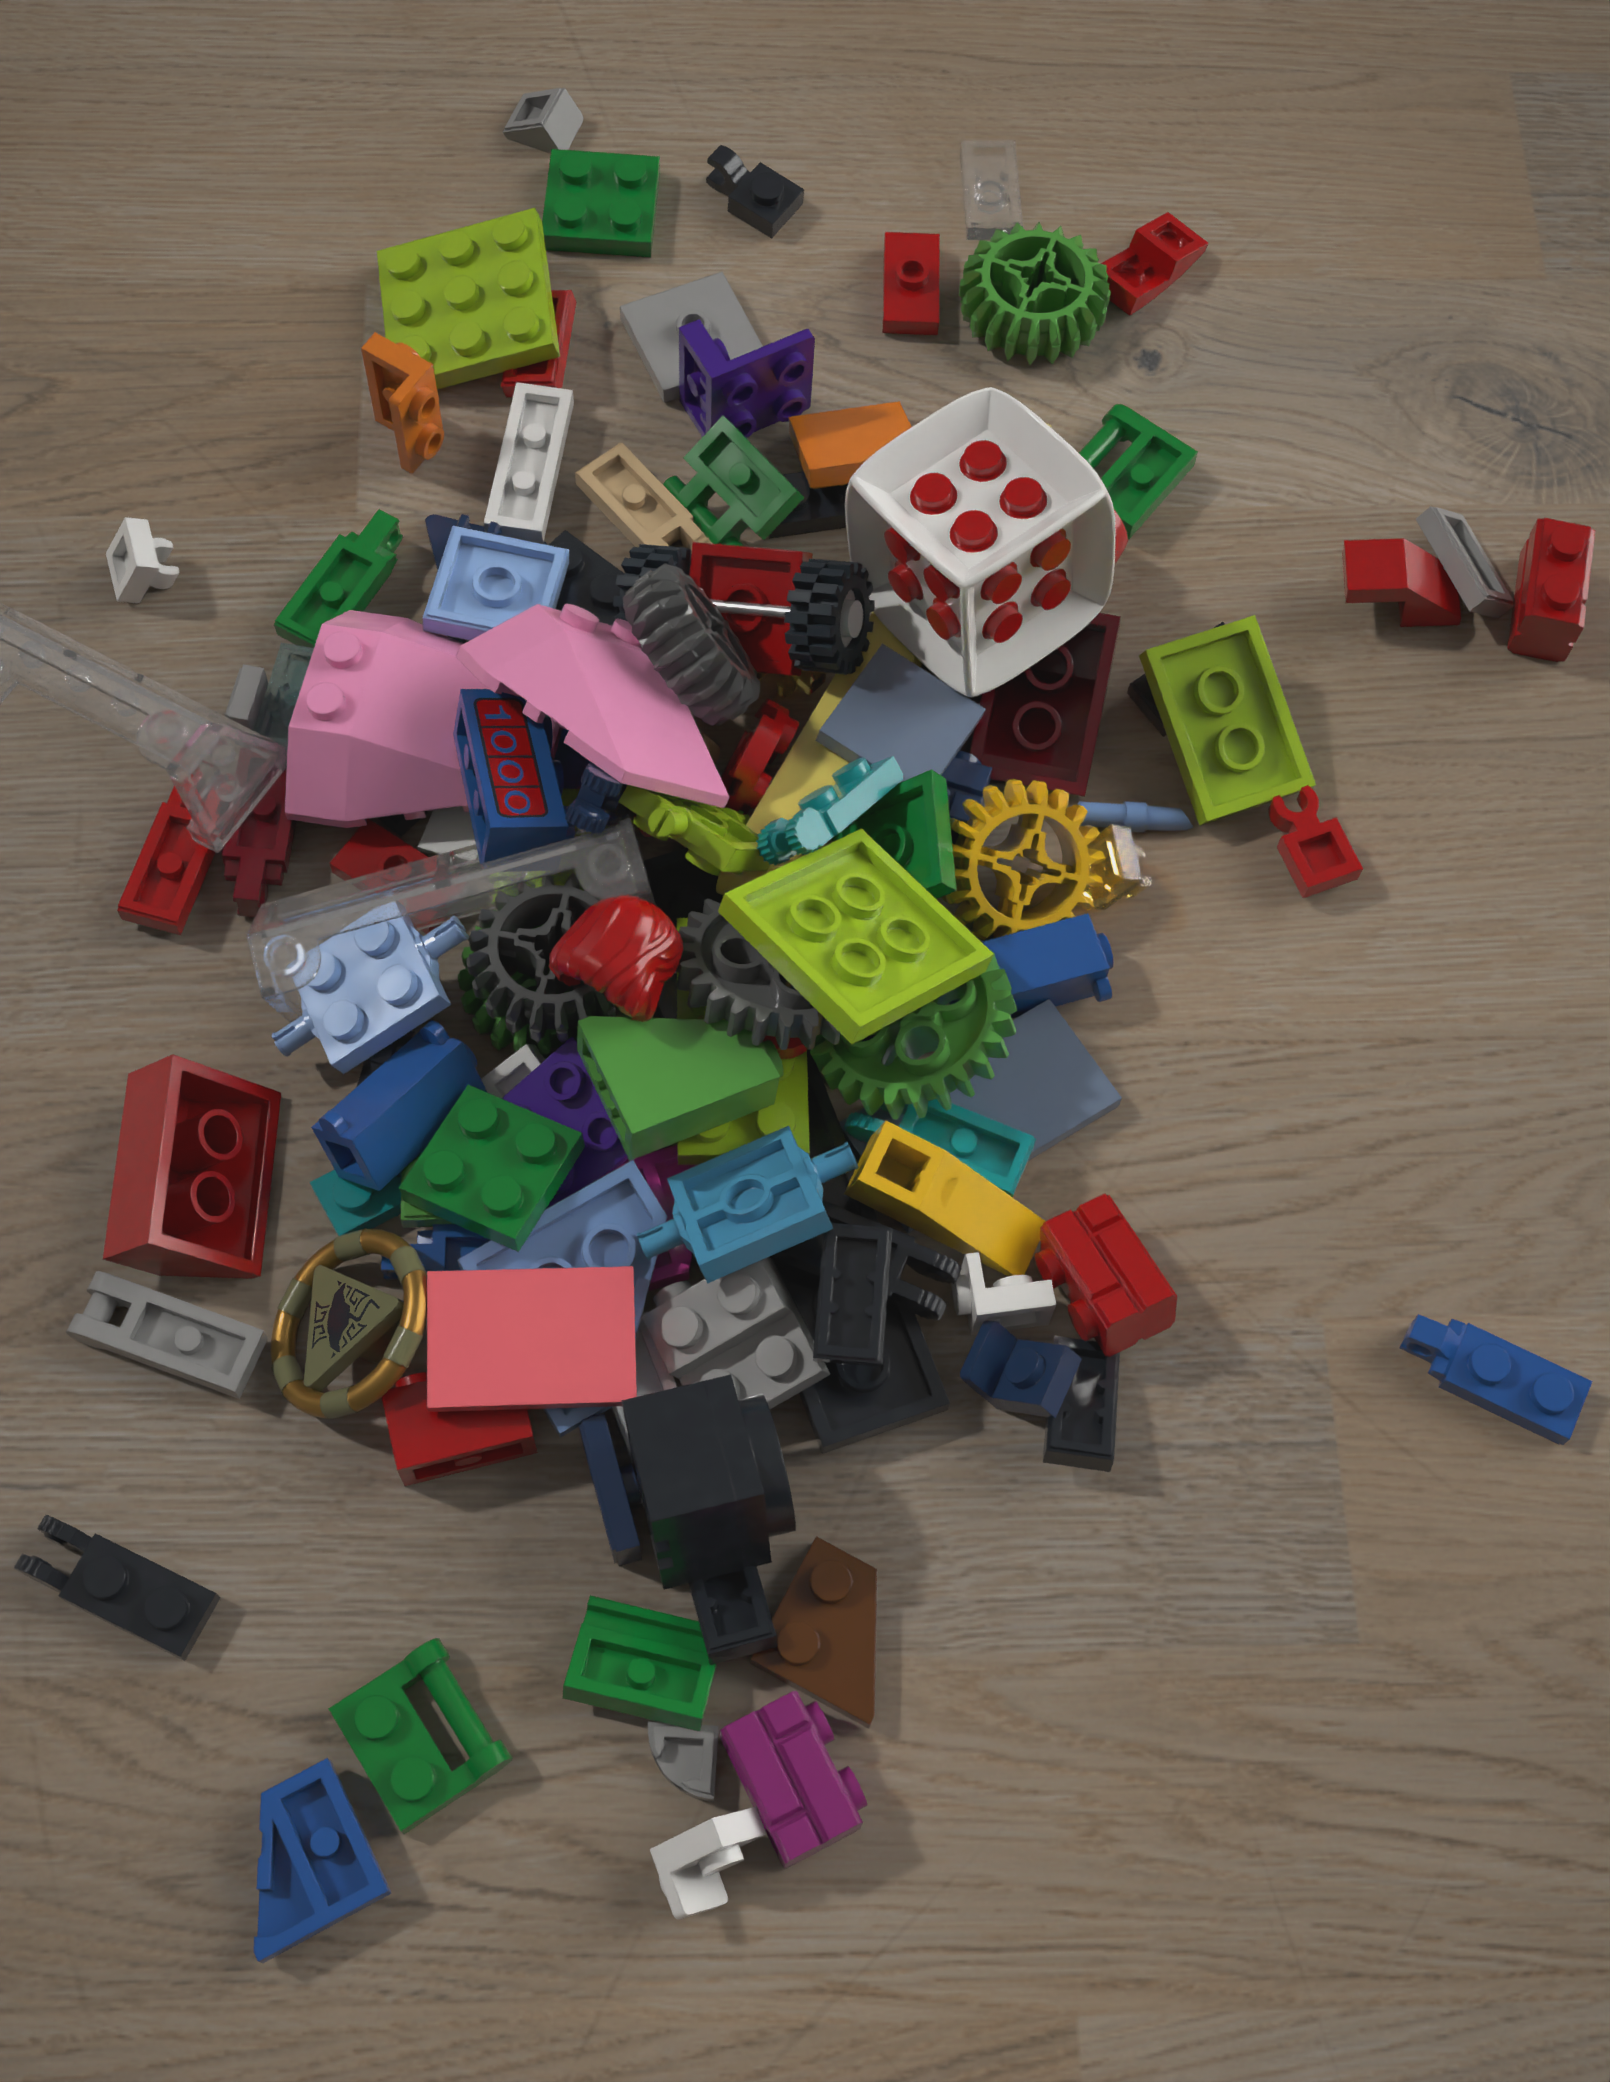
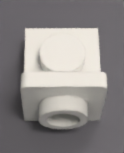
[951,1252,1056,1335]
[650,1806,766,1920]

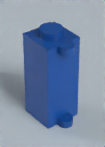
[949,913,1114,1018]
[311,1020,487,1191]

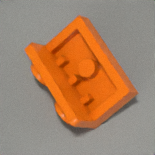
[361,332,444,474]

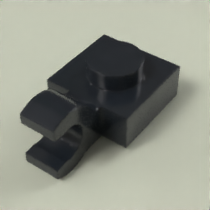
[706,145,805,239]

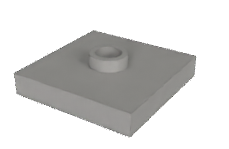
[620,272,763,403]

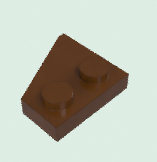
[750,1536,877,1729]

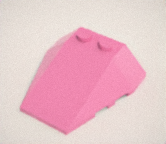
[456,604,729,808]
[285,610,563,828]

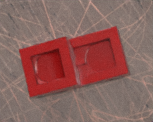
[1101,212,1209,316]

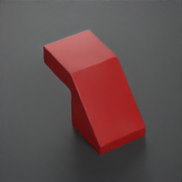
[1342,538,1461,627]

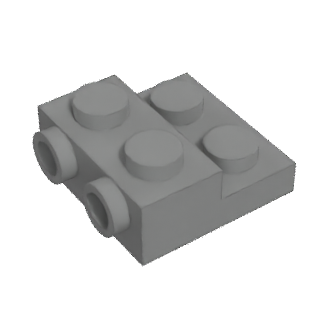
[642,1257,830,1409]

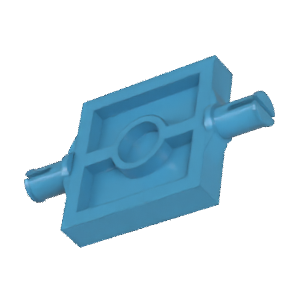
[637,1126,859,1284]

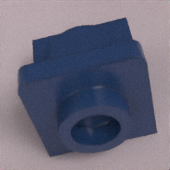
[960,1320,1082,1418]

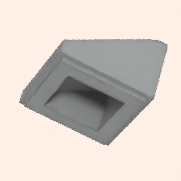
[503,88,584,153]

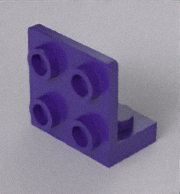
[679,319,815,438]
[501,1036,672,1210]

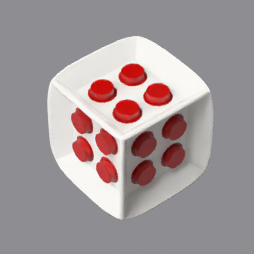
[845,387,1116,697]

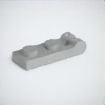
[66,1271,268,1399]

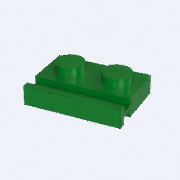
[562,1595,717,1732]

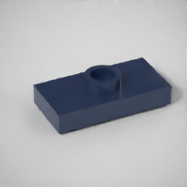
[579,1413,642,1566]

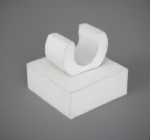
[106,517,180,603]

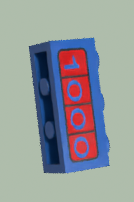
[453,689,575,873]

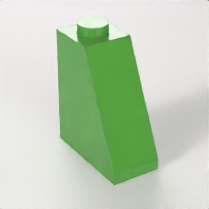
[577,1016,784,1161]

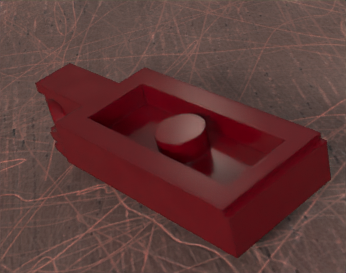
[222,750,297,918]

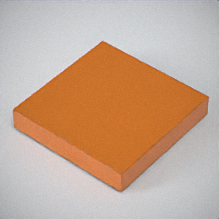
[788,401,912,489]

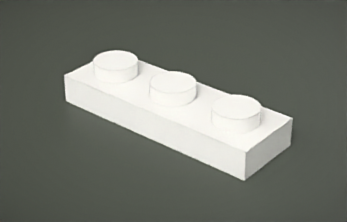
[484,382,574,544]

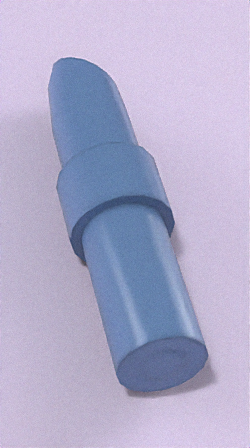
[1078,801,1193,833]

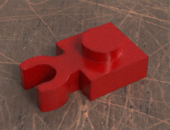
[1268,785,1363,898]

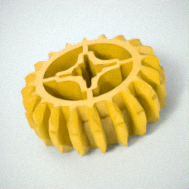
[942,779,1106,940]

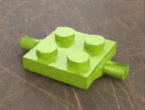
[618,785,770,876]

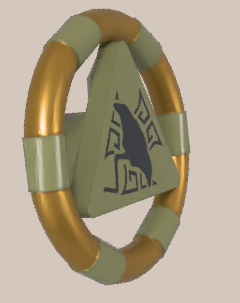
[270,1228,427,1419]

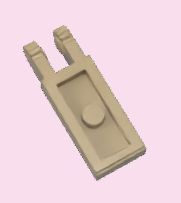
[575,443,713,553]

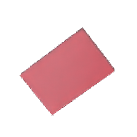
[427,1266,637,1412]

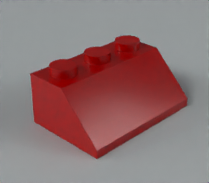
[103,1054,281,1279]

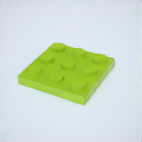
[377,208,560,389]
[718,829,994,1045]

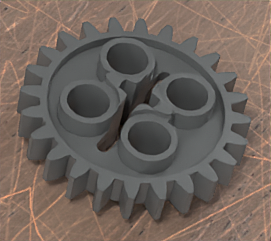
[675,890,841,1050]

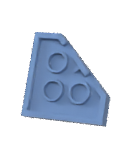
[458,1160,667,1438]

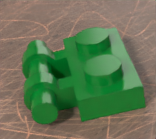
[663,416,805,546]

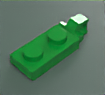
[274,509,403,653]

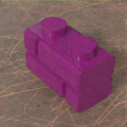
[720,1690,868,1869]

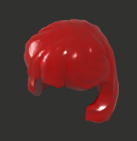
[549,895,683,1022]

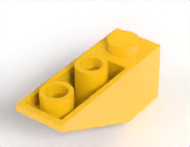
[844,1121,1045,1276]

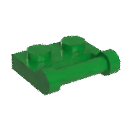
[1079,404,1198,539]
[328,1638,513,1834]

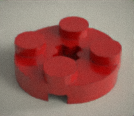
[719,698,800,815]

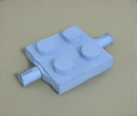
[272,897,469,1074]

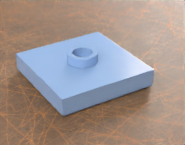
[423,526,569,640]

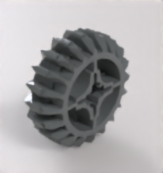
[623,563,760,726]
[467,871,618,1044]

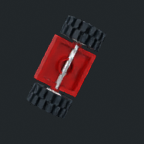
[613,542,875,676]

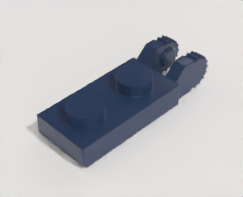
[565,762,628,834]

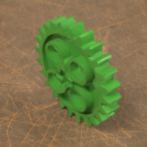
[810,950,1017,1120]

